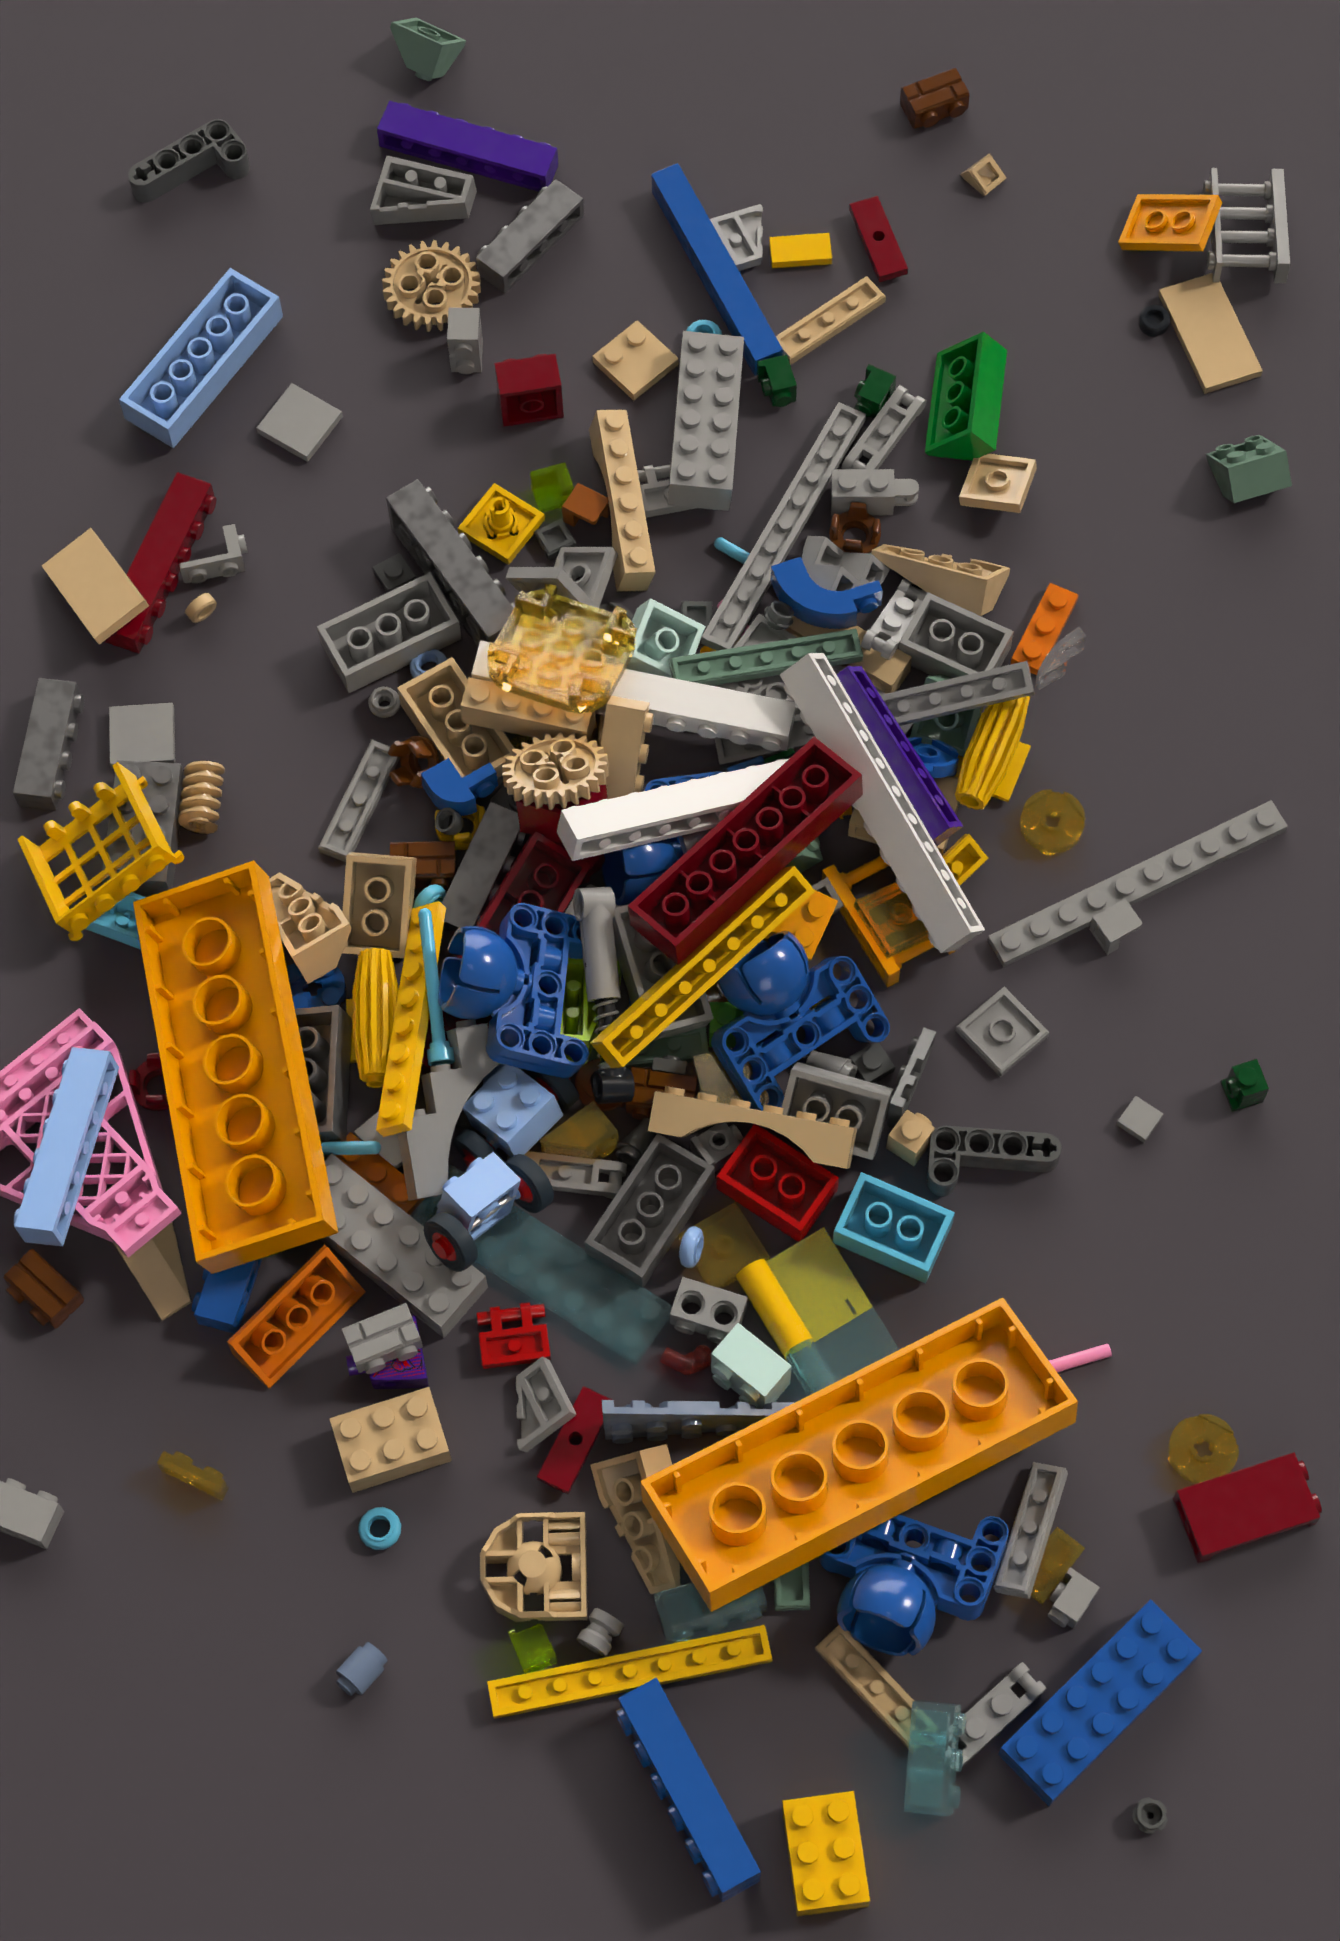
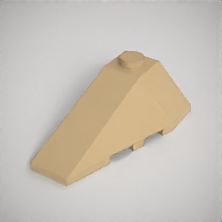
[871,544,1010,616]
[269,872,352,984]
[96,1184,191,1321]
[590,1444,680,1594]

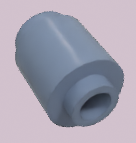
[336,1642,388,1696]

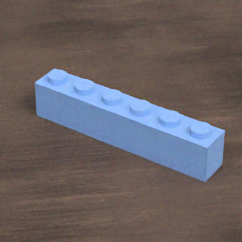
[14,1047,119,1247]

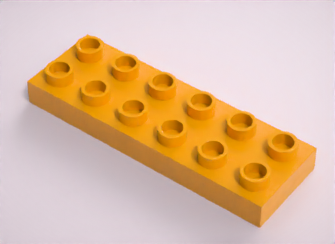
[133,860,338,1274]
[640,1298,1078,1612]

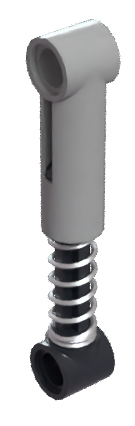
[573,887,635,1104]

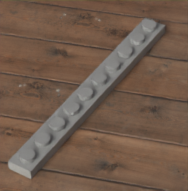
[701,402,866,651]
[715,661,1035,767]
[987,800,1288,967]

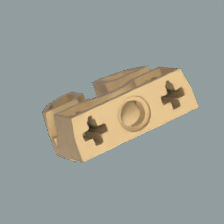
[480,1512,588,1622]

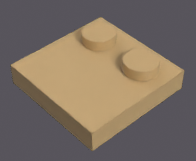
[592,320,679,401]
[959,454,1037,513]

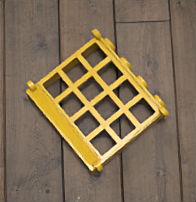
[17,762,184,941]

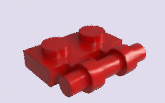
[476,1302,551,1369]

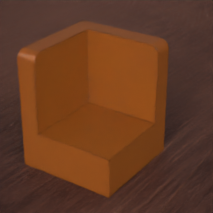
[562,483,610,527]

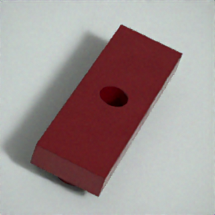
[849,196,908,282]
[537,1386,612,1494]

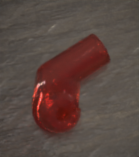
[660,1345,712,1375]

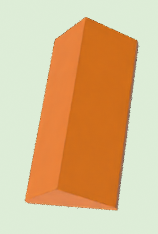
[227,1245,366,1389]

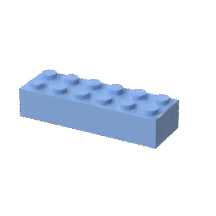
[119,268,283,448]

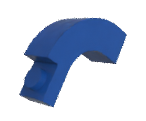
[770,557,883,629]

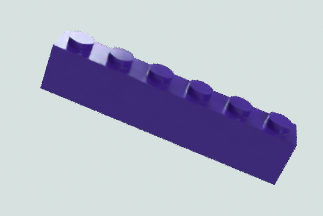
[377,100,558,192]
[837,666,963,846]

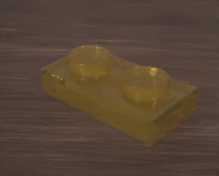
[157,1451,229,1500]
[1031,1527,1085,1605]

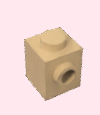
[886,1110,935,1166]

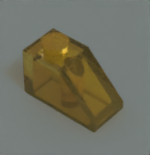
[540,1101,619,1159]

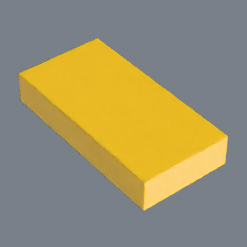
[769,233,832,268]

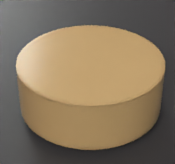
[185,593,217,623]

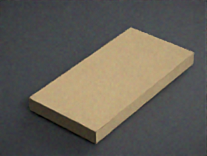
[1158,273,1263,394]
[42,528,149,645]

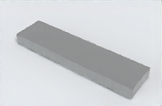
[318,740,400,862]
[994,1462,1068,1599]

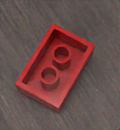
[717,1124,839,1243]

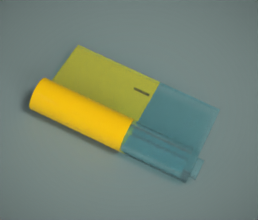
[736,1227,899,1396]

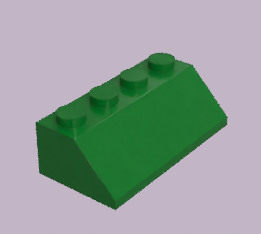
[925,331,1007,461]

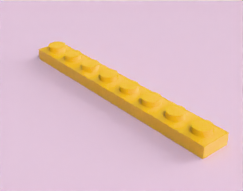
[376,901,446,1137]
[487,1625,772,1719]

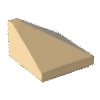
[960,154,1006,196]

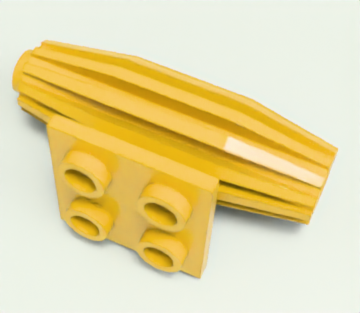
[955,696,1031,810]
[346,948,399,1088]

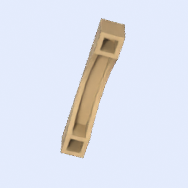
[589,410,655,592]
[648,1086,857,1169]

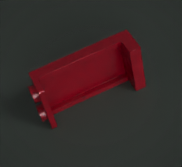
[1173,1452,1322,1563]

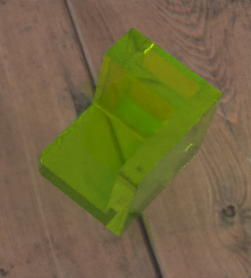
[530,462,574,513]
[508,1624,558,1674]

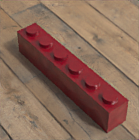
[105,472,217,654]

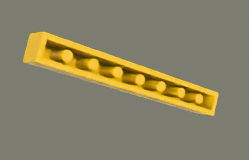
[590,866,815,1068]

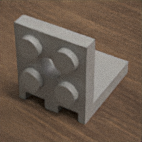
[506,547,618,619]

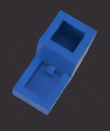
[421,758,498,816]

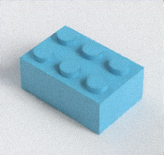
[833,1172,955,1284]

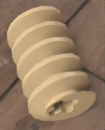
[178,761,225,834]

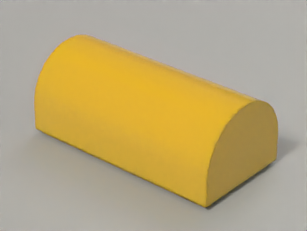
[942,834,989,886]

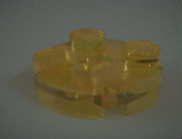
[1020,789,1085,855]
[1168,1414,1239,1484]

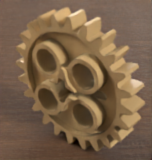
[382,240,481,332]
[502,732,609,810]

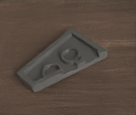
[887,1027,936,1128]

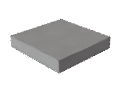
[257,383,343,462]
[109,703,175,769]
[955,986,1050,1077]

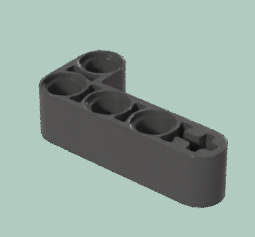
[128,119,250,203]
[927,1125,1062,1197]

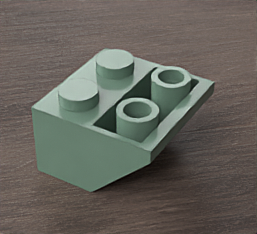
[1206,435,1292,503]

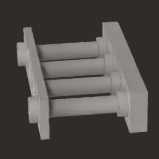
[1203,168,1290,283]

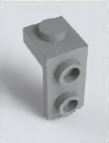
[179,524,248,583]

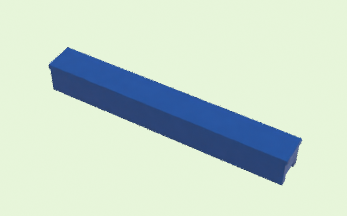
[651,163,783,376]

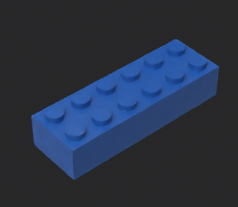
[998,1600,1202,1807]
[616,1678,761,1902]

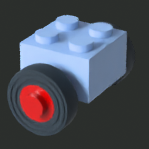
[454,1065,579,1166]
[424,1152,554,1272]

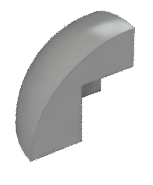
[802,536,890,591]

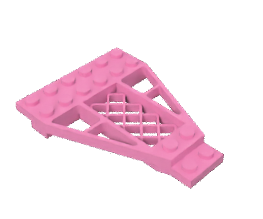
[0,1008,182,1258]

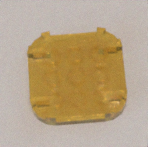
[487,584,637,714]

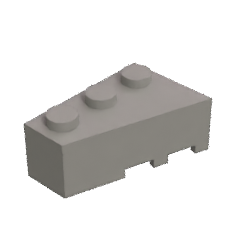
[370,156,477,225]

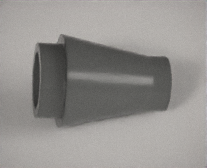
[616,1118,657,1168]

